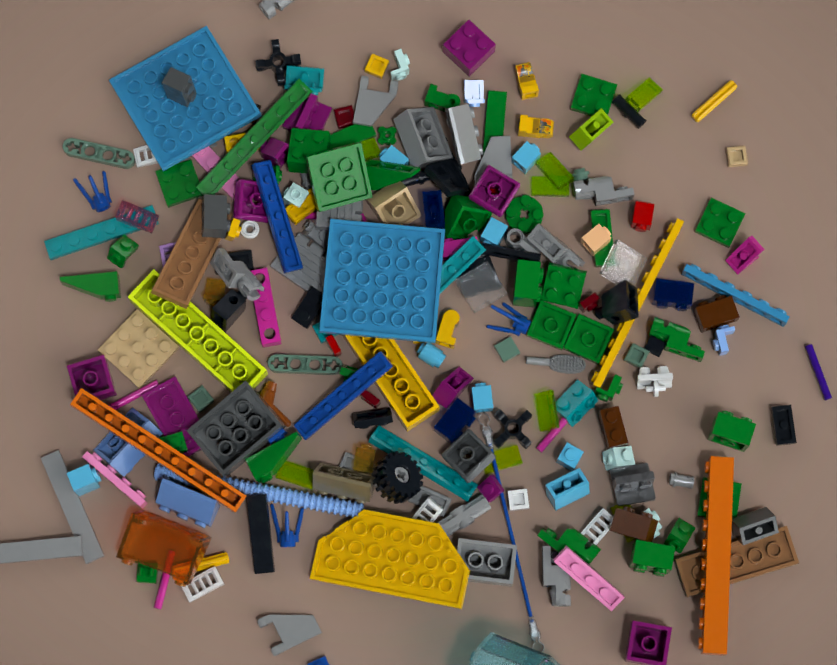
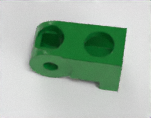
[424,84,460,112]

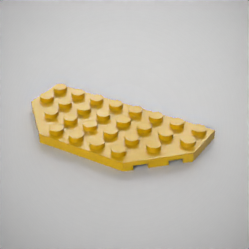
[310,509,470,609]

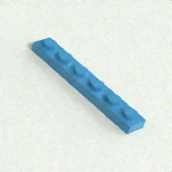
[681,264,790,327]

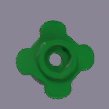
[378,126,397,145]

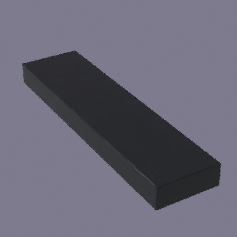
[246,494,275,574]

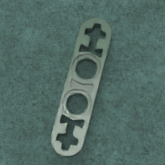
[63,138,135,169]
[268,354,343,375]

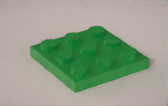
[305,142,373,212]

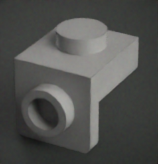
[302,219,329,248]

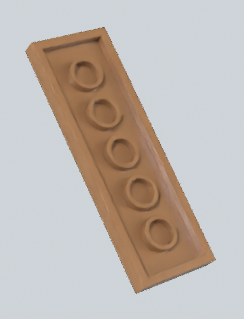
[151,199,233,309]
[675,526,799,597]

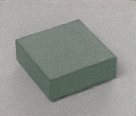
[494,337,520,363]
[624,343,650,369]
[187,385,214,413]

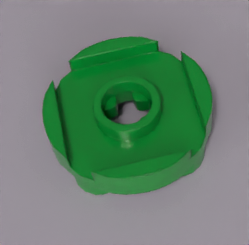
[506,195,544,234]

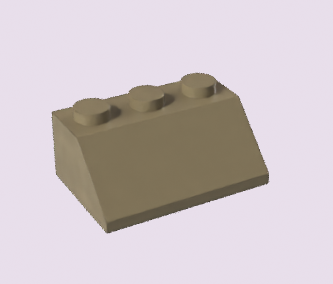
[313,463,375,503]

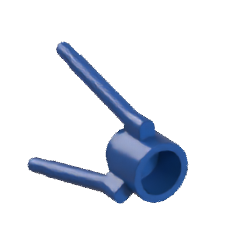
[73,171,112,212]
[486,302,531,336]
[270,504,304,547]

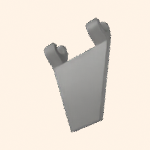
[353,76,398,127]
[474,136,513,185]
[257,615,322,656]

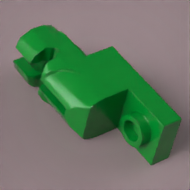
[649,317,705,362]
[537,528,601,565]

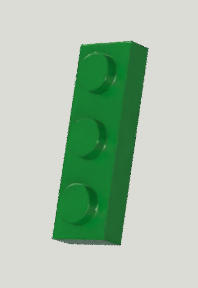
[590,209,615,268]

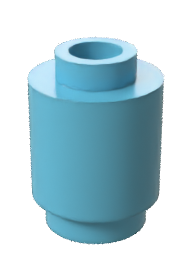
[417,342,446,368]

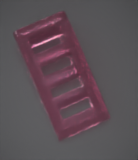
[115,200,159,233]

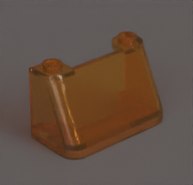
[116,510,212,587]

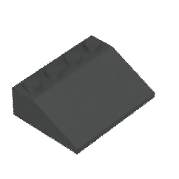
[187,381,287,476]

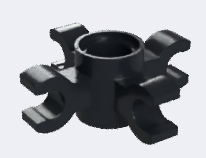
[255,39,301,86]
[493,409,532,449]

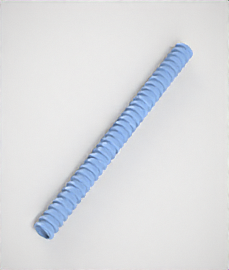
[154,463,364,518]

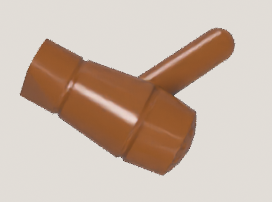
[260,381,291,427]

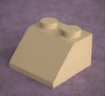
[367,181,422,226]

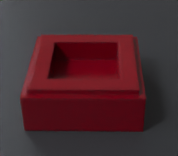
[334,105,354,129]
[361,390,381,409]

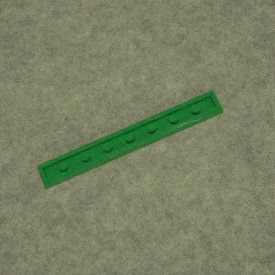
[195,79,313,196]

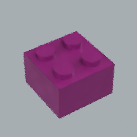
[443,20,496,77]
[67,355,117,400]
[625,620,672,665]

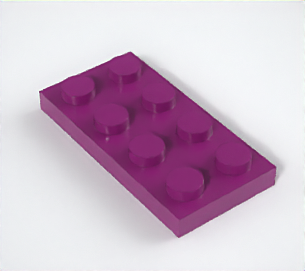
[142,377,202,457]

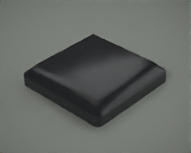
[644,335,666,357]

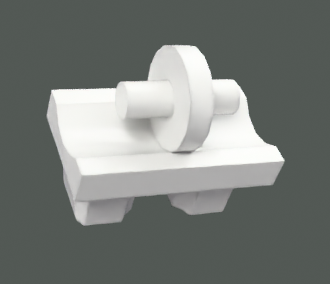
[637,366,673,397]

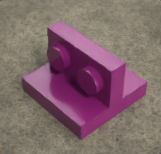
[283,93,332,132]

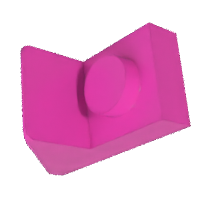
[725,236,765,275]

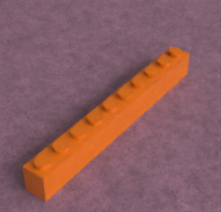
[70,388,246,513]
[698,456,734,656]

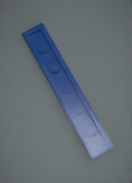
[251,160,303,273]
[293,351,393,440]

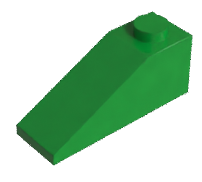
[365,159,420,190]
[60,271,121,302]
[245,432,302,483]

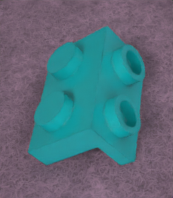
[284,65,325,95]
[551,379,598,427]

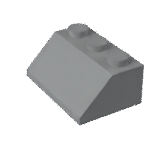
[445,104,483,164]
[393,107,453,170]
[457,538,517,587]

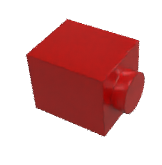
[631,201,655,232]

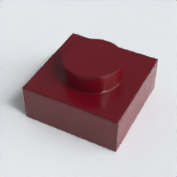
[579,293,600,313]

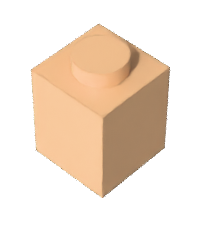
[580,224,611,256]

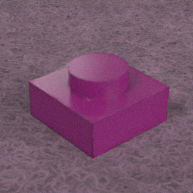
[477,475,505,503]

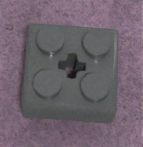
[441,429,496,483]

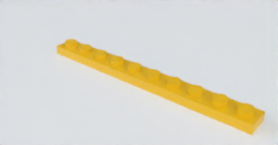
[591,218,684,390]

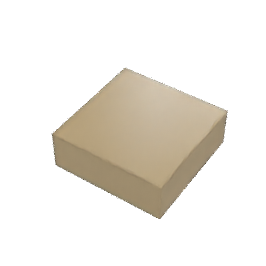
[726,146,748,167]

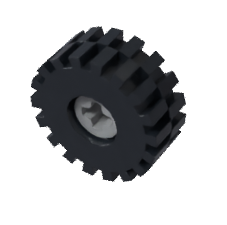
[372,451,423,504]

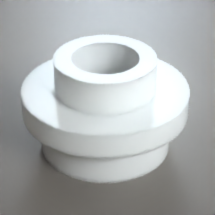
[241,220,259,239]

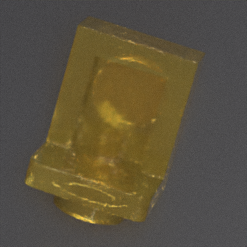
[203,278,226,306]
[353,444,376,473]

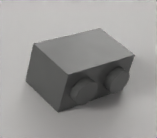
[162,67,197,107]
[202,194,230,238]
[732,507,779,545]

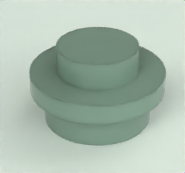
[571,168,590,181]

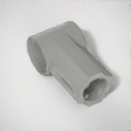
[506,228,541,253]

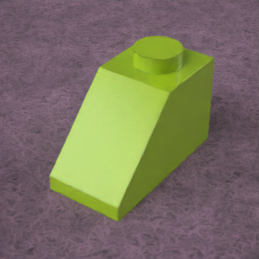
[569,108,613,151]

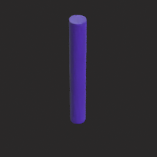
[805,344,832,401]

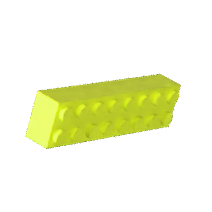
[128,269,268,393]

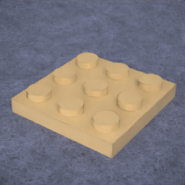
[98,309,180,389]

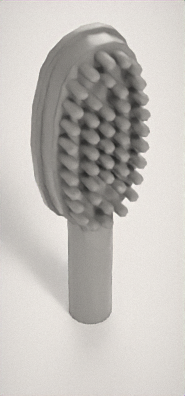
[526,355,586,374]

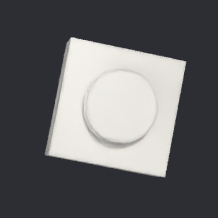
[507,489,529,511]

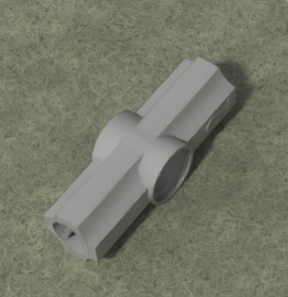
[438,494,491,536]

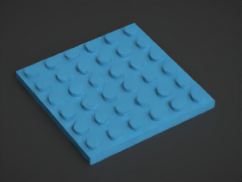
[109,26,262,171]
[319,219,445,343]

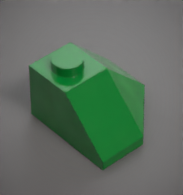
[445,195,492,240]

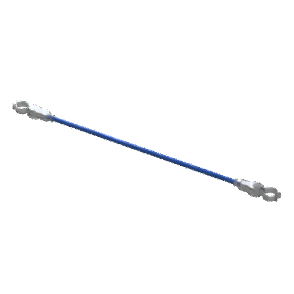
[478,411,544,656]

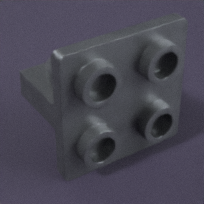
[610,463,656,506]

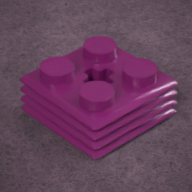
[469,165,520,217]
[233,179,268,223]

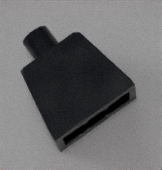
[595,279,639,325]
[211,289,247,333]

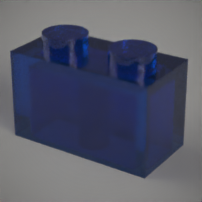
[422,190,445,229]
[652,278,694,311]
[433,398,476,444]

